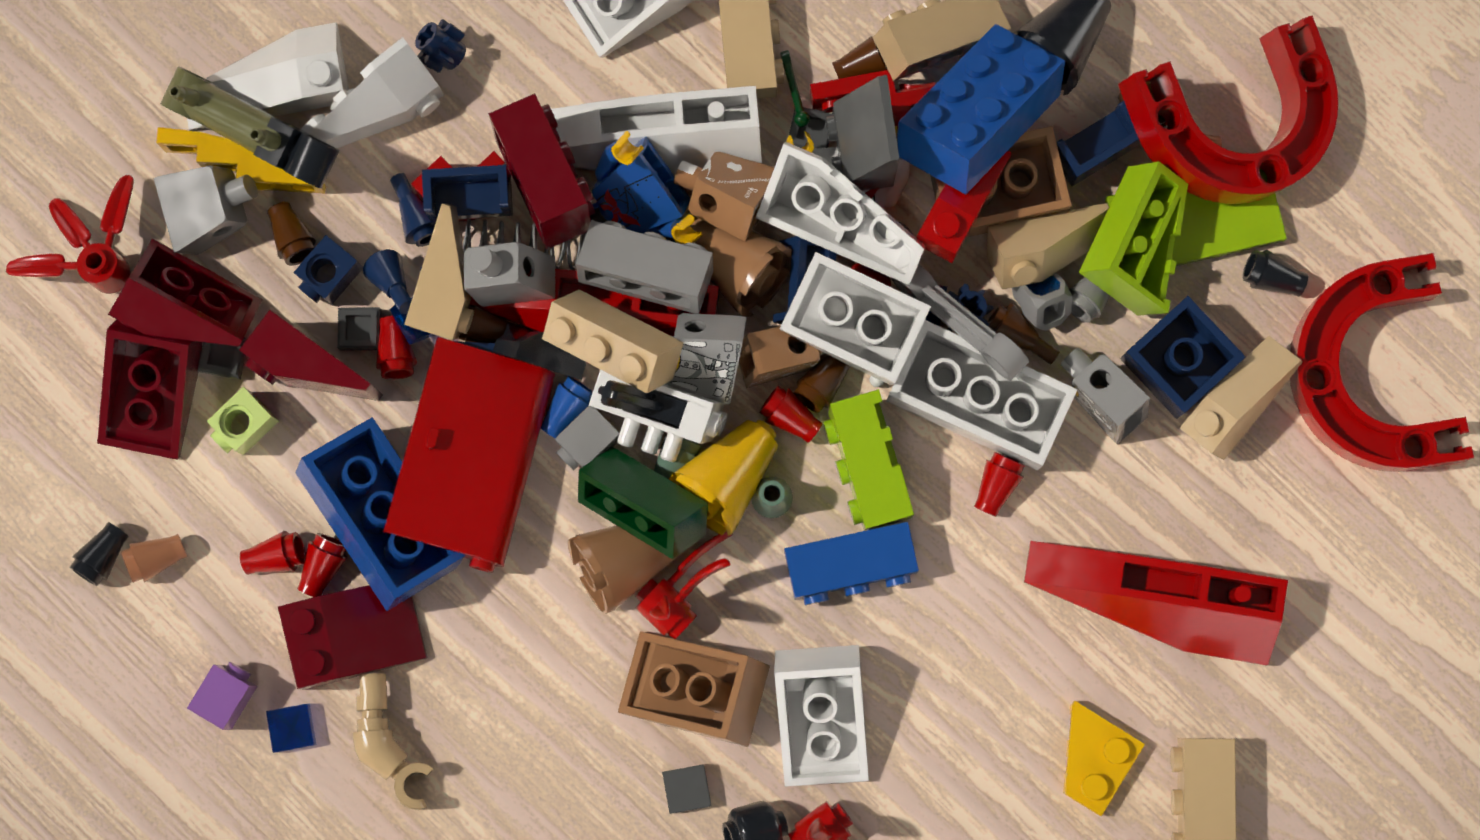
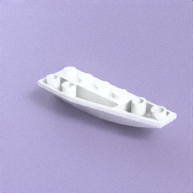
[551,86,762,176]

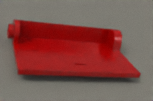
[383,337,555,573]

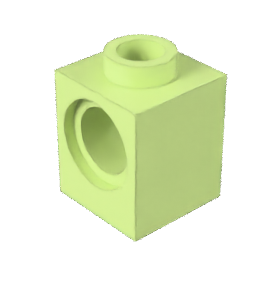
[207,387,279,455]

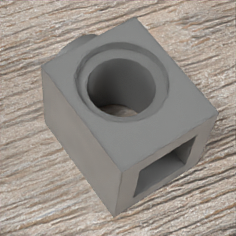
[555,406,619,471]

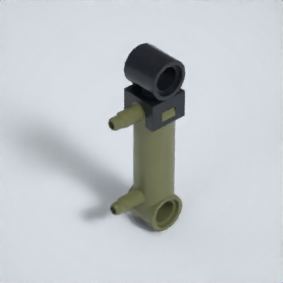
[160,66,340,188]

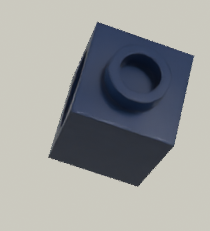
[293,235,363,305]

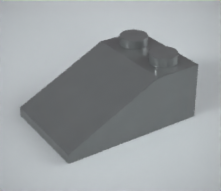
[826,75,899,191]

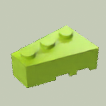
[1079,161,1188,316]
[823,389,914,531]

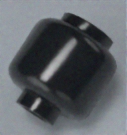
[722,801,788,840]

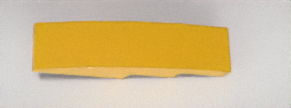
[156,127,326,194]

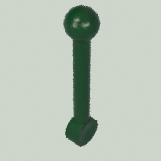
[780,50,810,127]

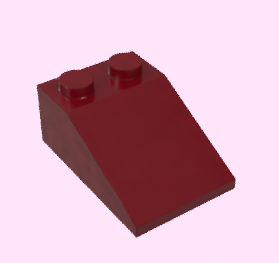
[108,238,263,346]
[239,310,383,401]
[97,319,202,460]
[278,585,427,690]

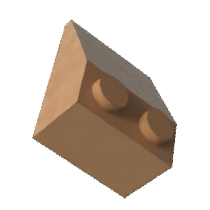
[618,631,770,747]

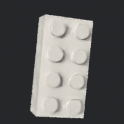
[887,320,1078,471]

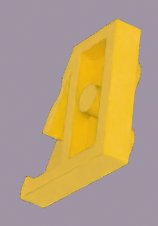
[1063,701,1145,816]

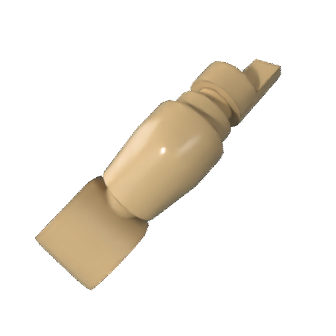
[353,673,433,810]

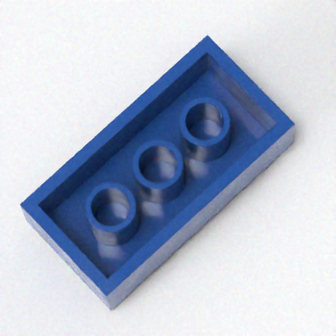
[897,24,1065,195]
[295,417,465,611]

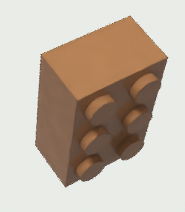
[930,126,1072,238]

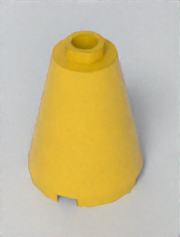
[668,420,778,536]

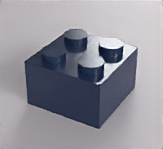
[1120,296,1246,419]

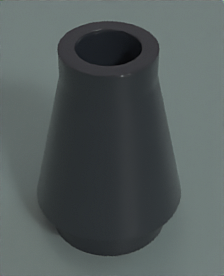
[1242,249,1309,297]
[69,522,129,586]

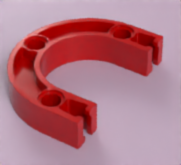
[1118,15,1338,204]
[1290,253,1474,472]

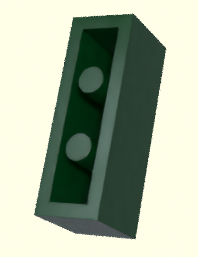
[578,447,708,559]

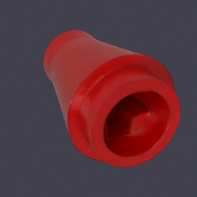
[376,315,417,380]
[759,386,823,443]
[974,452,1025,517]
[240,531,306,575]
[297,533,347,597]

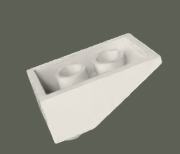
[563,0,693,58]
[780,252,931,385]
[774,645,869,787]

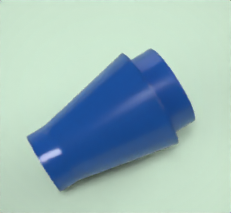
[541,376,593,438]

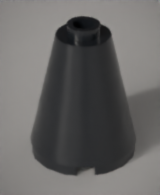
[1014,0,1111,95]

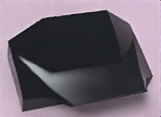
[493,322,586,380]

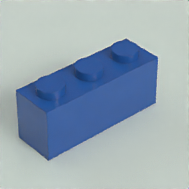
[784,522,919,605]

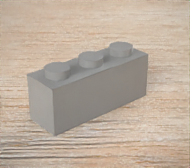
[576,220,714,314]

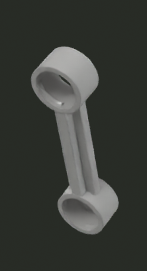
[891,264,1029,381]

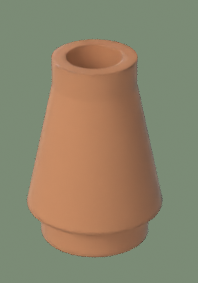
[121,534,187,583]

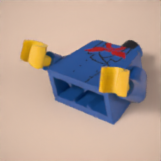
[590,131,703,245]

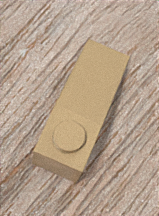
[987,203,1109,290]
[404,204,474,341]
[1180,336,1303,460]

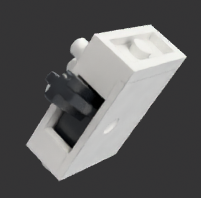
[589,369,728,462]

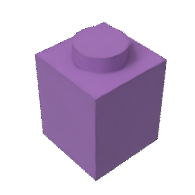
[187,662,258,730]

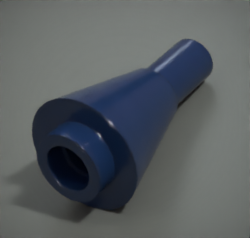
[390,173,437,247]
[363,249,412,314]

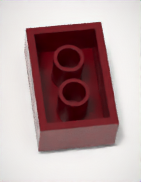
[488,93,595,250]

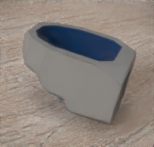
[1012,272,1073,331]

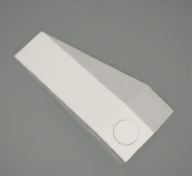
[187,22,349,131]
[301,37,444,148]
[756,141,926,285]

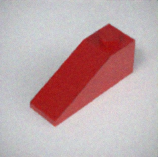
[917,151,1012,263]

